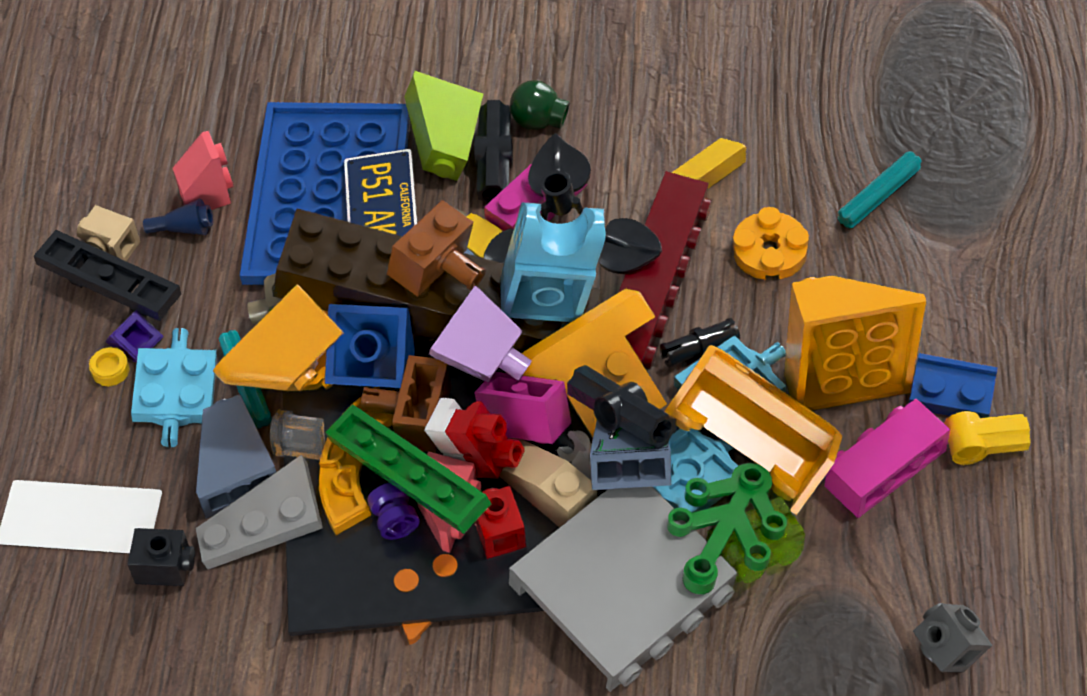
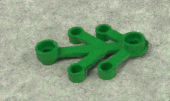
[667,463,787,594]

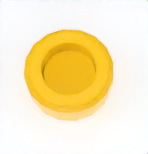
[89,347,130,387]

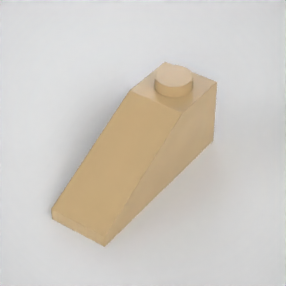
[499,438,598,527]

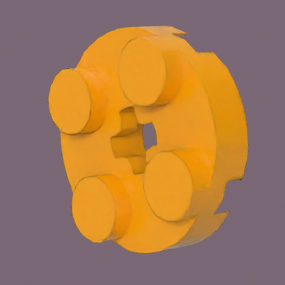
[733,207,809,280]

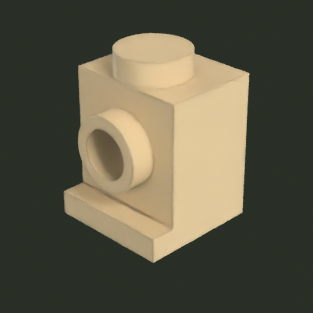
[77,205,140,261]

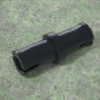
[660,318,740,368]

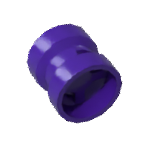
[367,483,420,540]

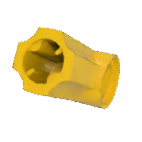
[944,411,1031,465]

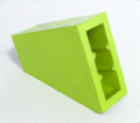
[404,71,483,181]

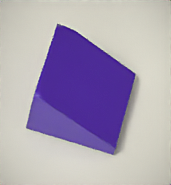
[105,310,164,363]

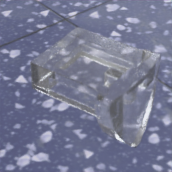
[270,409,325,460]

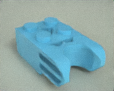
[500,202,606,322]

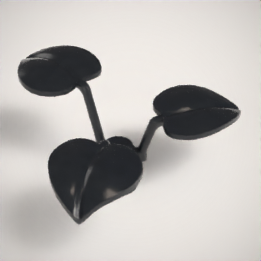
[484,133,662,274]

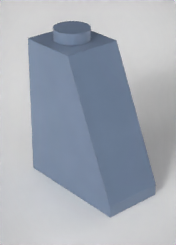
[196,394,276,519]

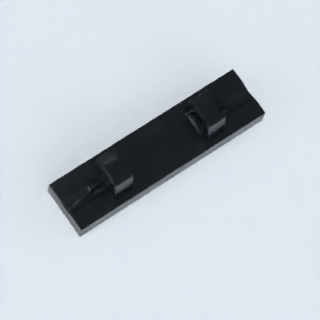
[34,230,182,321]

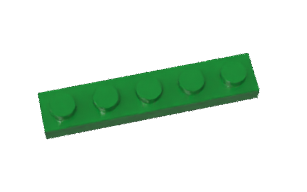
[325,404,492,534]

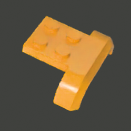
[521,289,667,438]

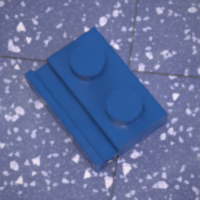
[909,353,998,418]

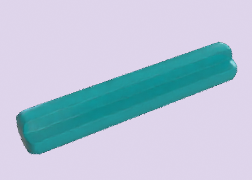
[837,151,922,229]
[219,330,272,429]

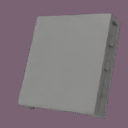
[509,487,737,692]

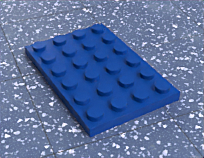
[240,102,410,285]

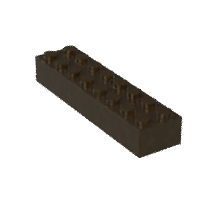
[273,208,601,353]

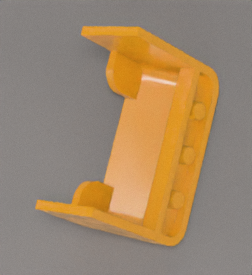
[213,285,344,391]
[664,345,842,515]

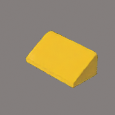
[672,138,746,189]

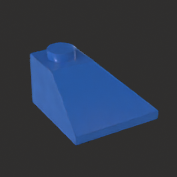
[325,304,415,388]

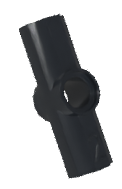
[475,100,513,204]
[567,365,676,449]

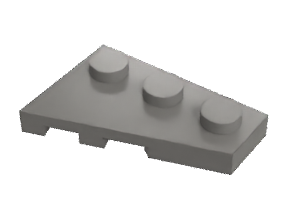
[196,455,323,569]

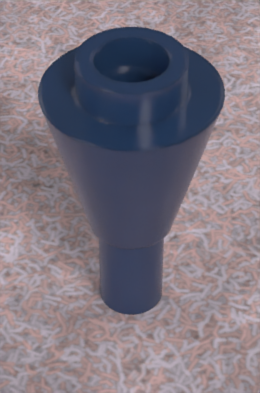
[143,198,213,235]

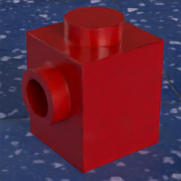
[475,486,527,559]

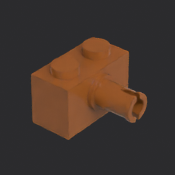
[387,200,486,297]
[361,355,451,453]

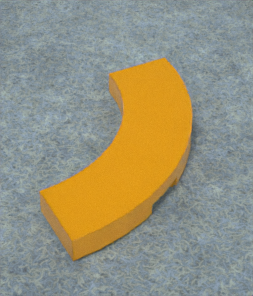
[319,387,394,535]

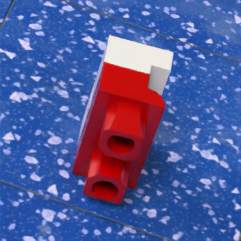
[424,398,525,479]

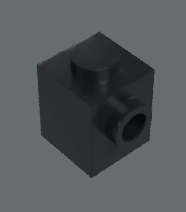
[127,528,195,586]

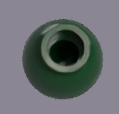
[510,80,570,130]

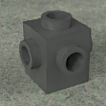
[913,603,993,672]

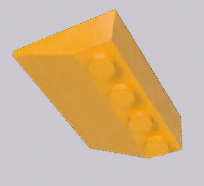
[784,276,926,411]

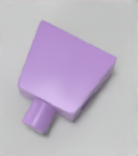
[429,286,532,382]

